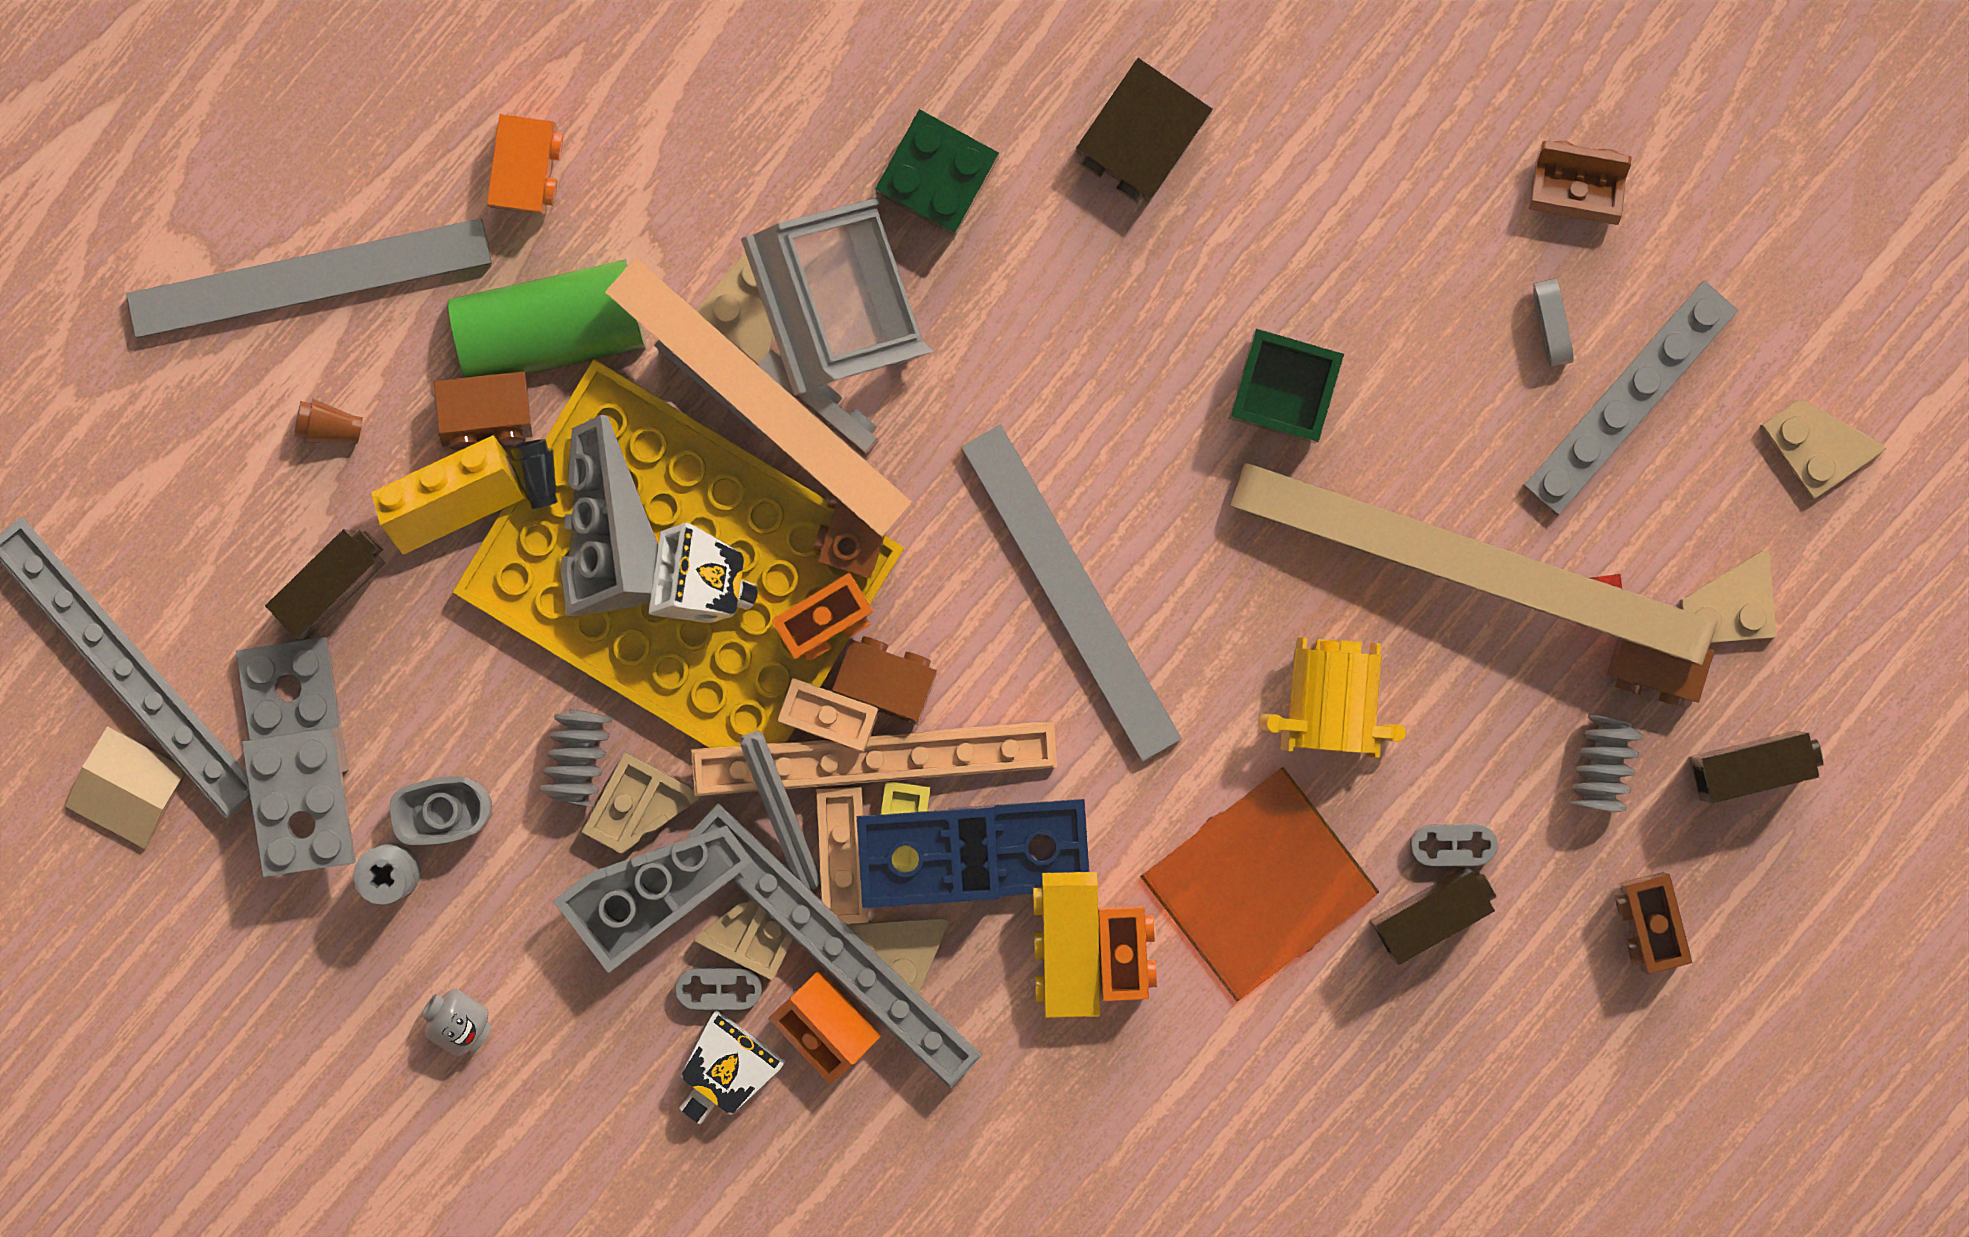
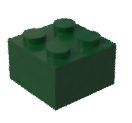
[875,109,999,237]
[1228,328,1344,444]

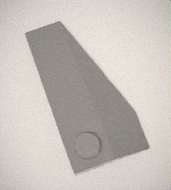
[561,415,658,616]
[553,825,754,973]

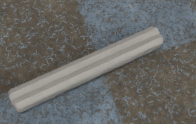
[740,731,821,890]

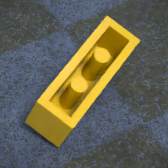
[371,435,525,555]
[1033,872,1100,1018]

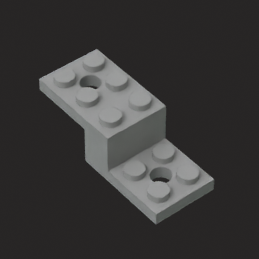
[654,340,878,455]
[236,636,356,877]

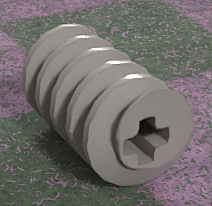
[540,709,613,807]
[1569,714,1643,813]
[353,843,421,905]

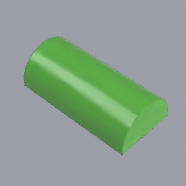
[448,259,646,378]

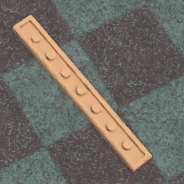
[605,258,913,537]
[691,721,1057,796]

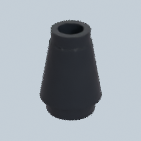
[509,439,558,509]

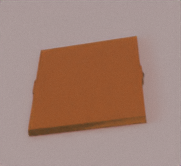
[1140,767,1379,1002]

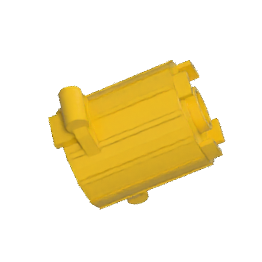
[1258,637,1406,758]

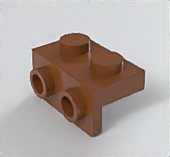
[1529,141,1632,225]

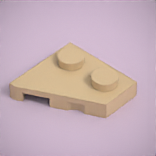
[696,252,773,364]
[1760,399,1886,499]
[1680,550,1777,643]
[582,752,701,854]
[695,897,793,981]
[849,918,950,994]

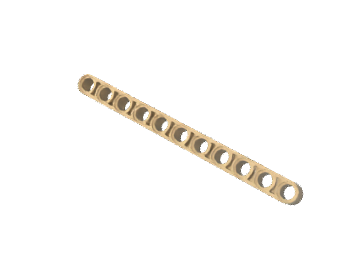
[1230,463,1717,665]

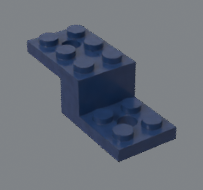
[856,799,1089,908]

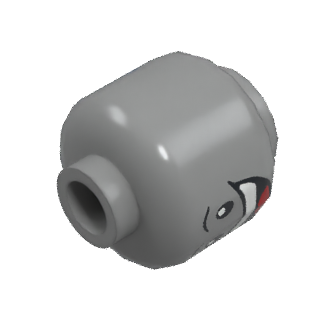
[421,989,492,1057]

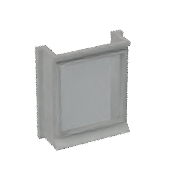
[741,197,934,396]

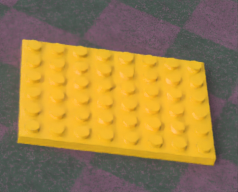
[453,359,905,748]

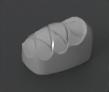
[390,776,492,845]

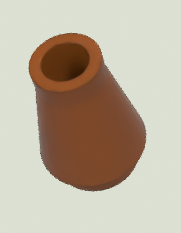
[294,399,363,444]

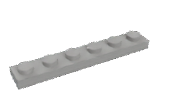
[1523,280,1738,515]

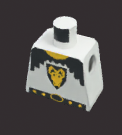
[648,523,758,623]
[679,1010,786,1125]

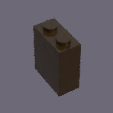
[1075,58,1213,203]
[265,529,386,639]
[1689,731,1824,804]
[1370,867,1497,965]

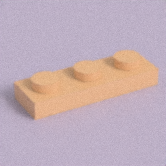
[816,786,869,924]

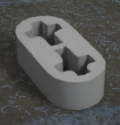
[1533,278,1574,367]
[1410,824,1498,866]
[675,967,763,1010]

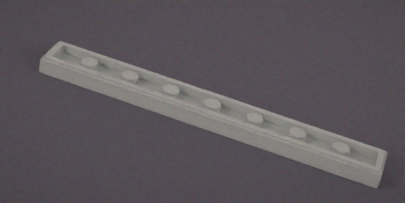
[126,218,492,338]
[962,424,1182,761]
[0,516,251,820]
[687,803,982,1089]

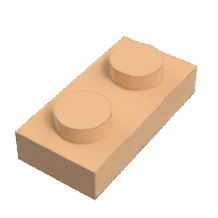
[777,678,880,753]

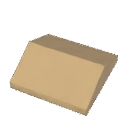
[65,726,185,849]

